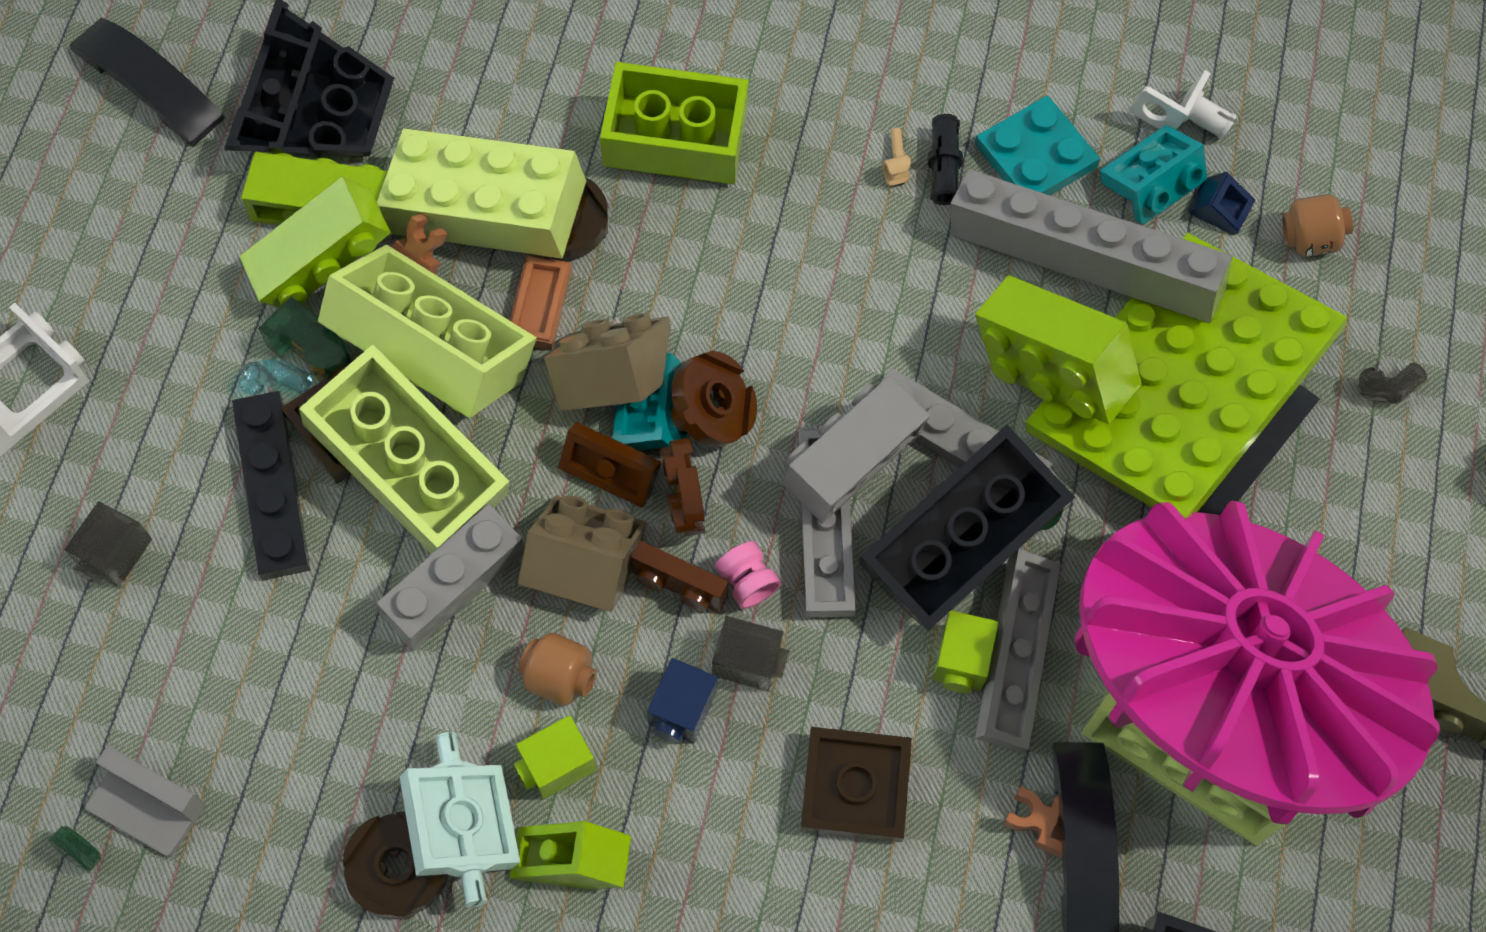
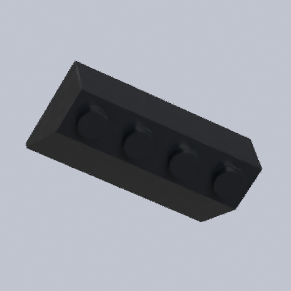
[859,425,1075,631]

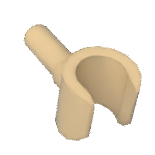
[882,128,911,186]

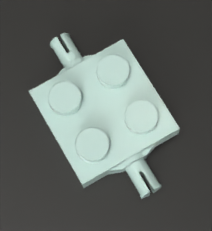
[399,732,520,908]

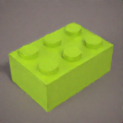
[600,61,749,185]
[975,275,1142,425]

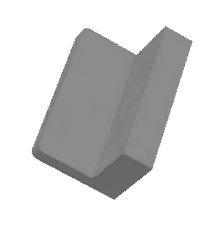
[85,745,206,857]

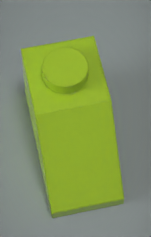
[509,821,631,889]

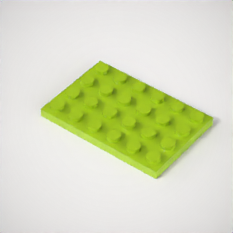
[1025,232,1347,519]

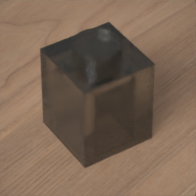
[64,501,152,588]
[712,616,790,692]

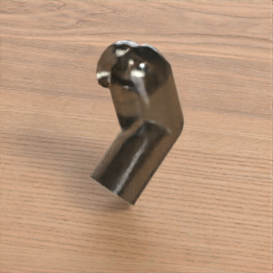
[1357,363,1427,404]

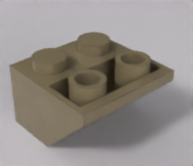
[544,313,671,411]
[518,495,647,612]

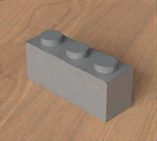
[782,376,931,523]
[376,504,523,651]

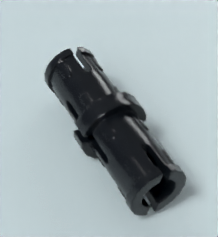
[927,114,963,205]

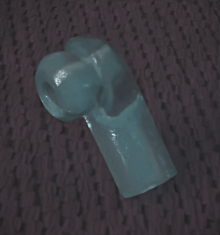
[238,358,312,395]

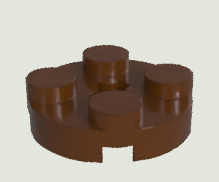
[671,351,757,448]
[660,437,705,537]

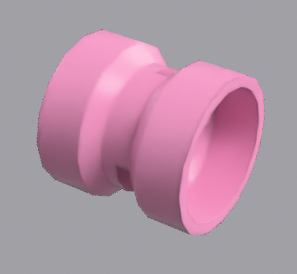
[715,541,782,609]

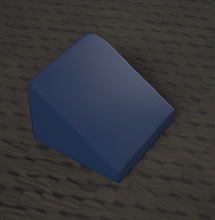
[1188,171,1255,235]

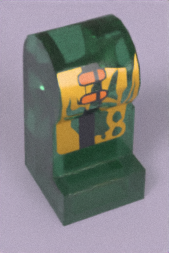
[258,296,351,381]

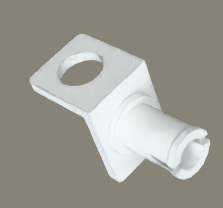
[1129,70,1237,140]

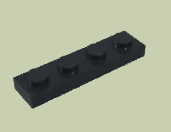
[232,391,311,581]

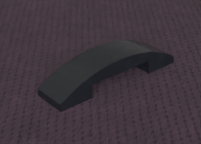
[69,18,225,147]
[1198,384,1320,515]
[1052,742,1119,932]

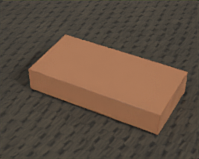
[510,255,572,351]

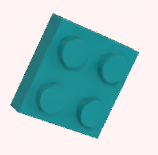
[975,95,1101,195]

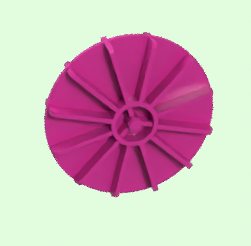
[1074,500,1440,825]

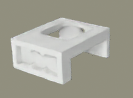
[0,303,89,456]

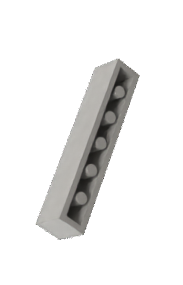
[950,169,1233,323]

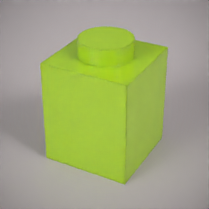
[933,610,999,694]
[513,715,597,800]

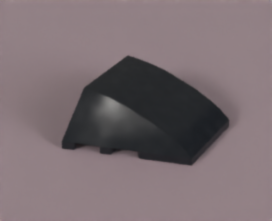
[224,0,394,157]

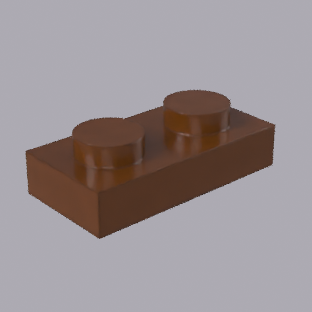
[558,422,662,508]
[631,540,728,613]

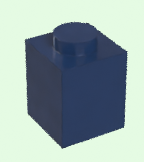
[647,658,718,744]

